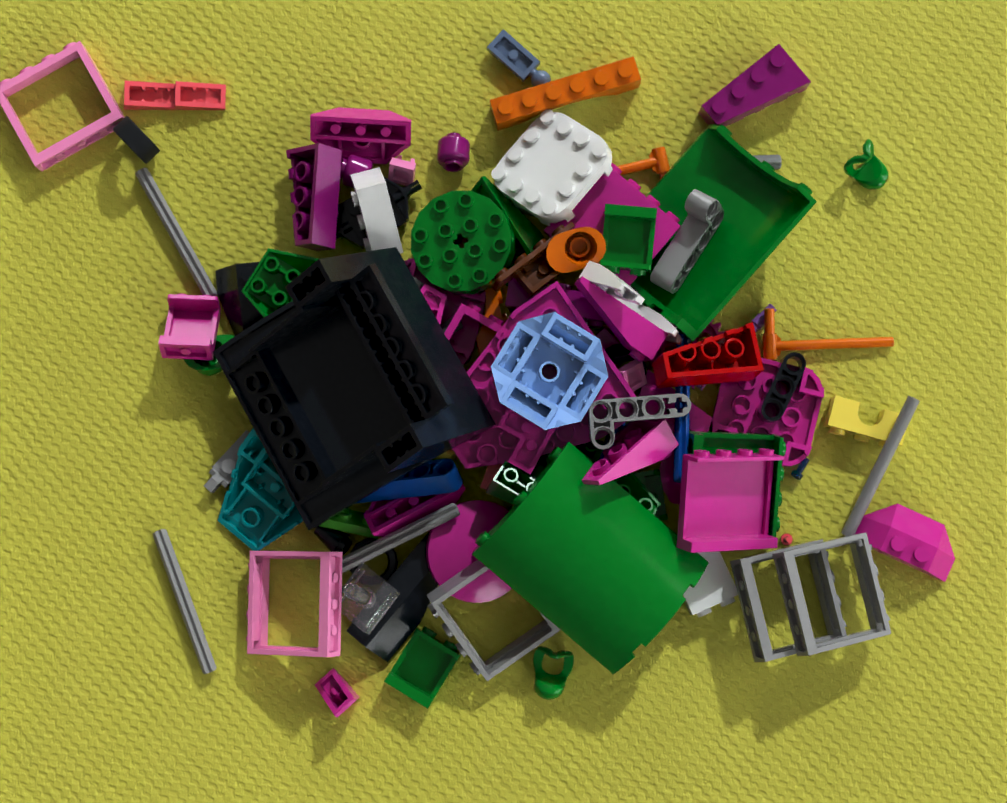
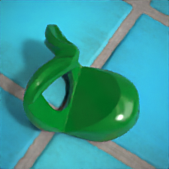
[844,139,888,189]
[533,646,574,700]

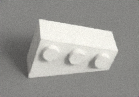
[350,167,404,254]

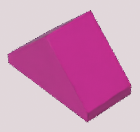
[315,668,360,718]

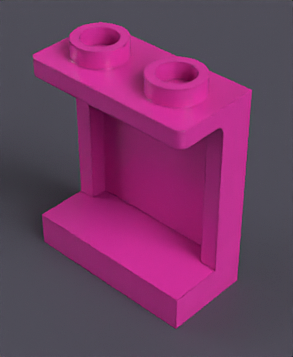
[158,293,221,360]

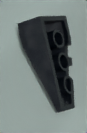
[215,262,264,336]

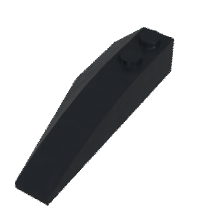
[346,530,438,662]

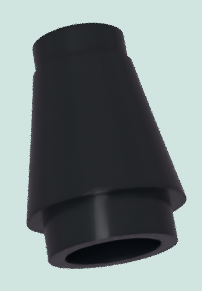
[314,526,353,555]

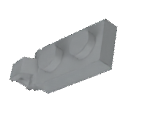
[204,430,250,493]

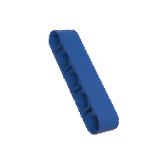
[355,458,463,504]

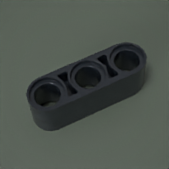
[757,352,806,423]

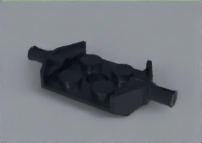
[336,176,422,249]

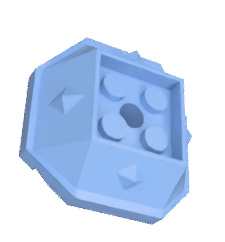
[491,312,608,430]

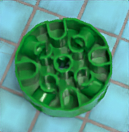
[411,191,515,295]

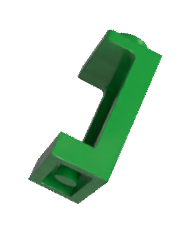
[599,204,657,276]
[384,626,461,709]

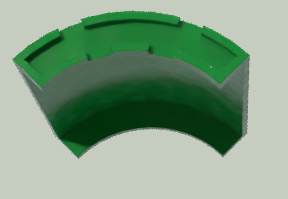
[631,124,817,341]
[472,442,709,674]

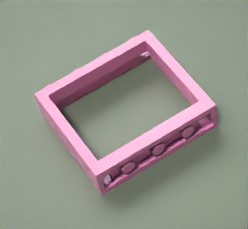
[0,41,125,171]
[246,551,343,657]

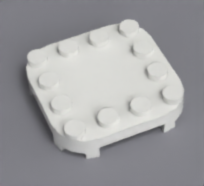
[491,109,613,226]

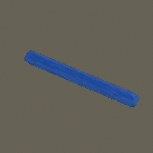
[673,333,691,483]

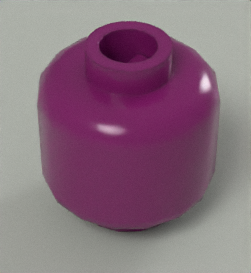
[437,133,470,172]
[340,155,373,188]

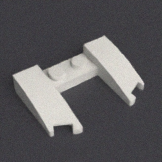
[579,260,683,345]

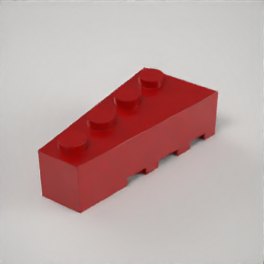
[652,322,764,388]

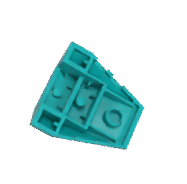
[218,428,303,551]

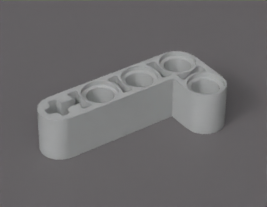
[650,189,724,294]
[587,393,691,450]

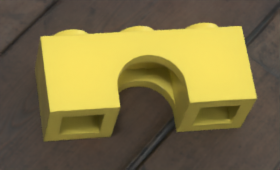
[823,395,906,448]

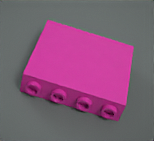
[544,163,681,286]
[677,448,784,553]

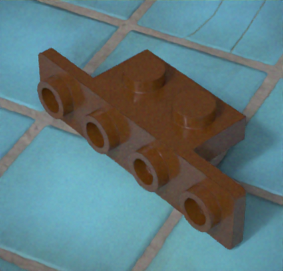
[492,222,575,297]

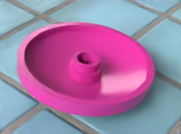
[426,500,512,603]

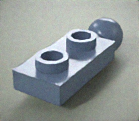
[487,29,551,87]

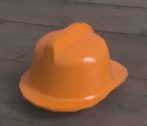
[546,227,606,273]

